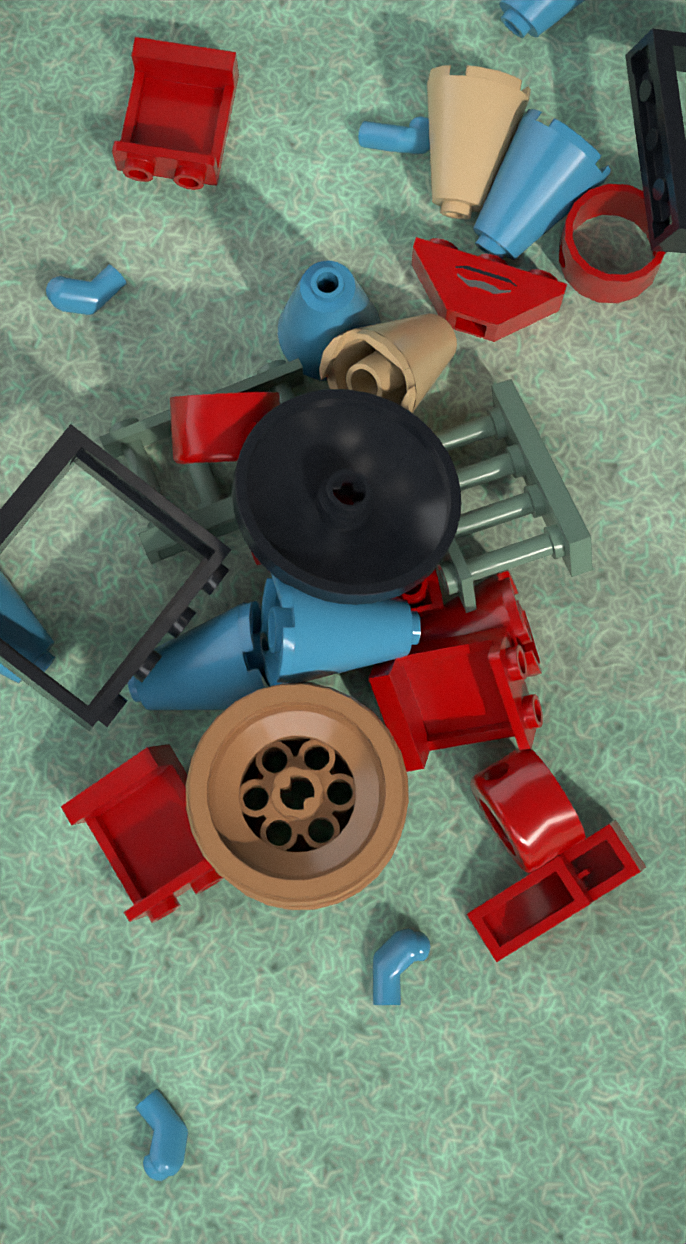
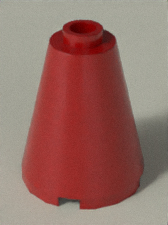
[419,569,542,677]

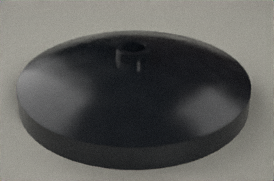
[232,389,462,605]

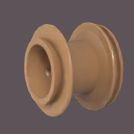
[186,683,409,910]

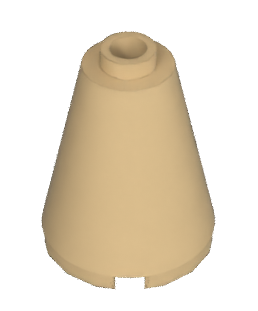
[427,65,531,220]
[319,314,457,413]

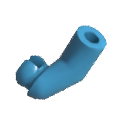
[358,116,430,154]
[46,264,127,315]
[373,928,431,1005]
[135,1089,188,1181]

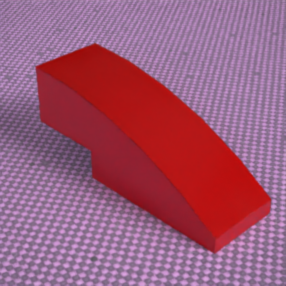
[467,820,646,962]

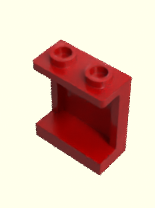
[112,37,239,190]
[368,626,543,772]
[60,744,224,923]

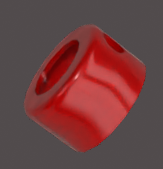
[559,184,666,304]
[170,392,280,464]
[470,748,586,873]

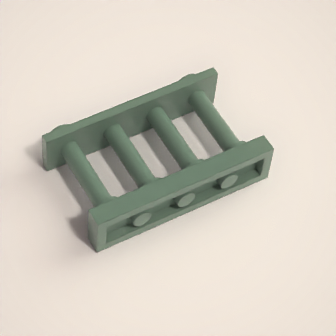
[99,358,304,564]
[435,379,593,613]

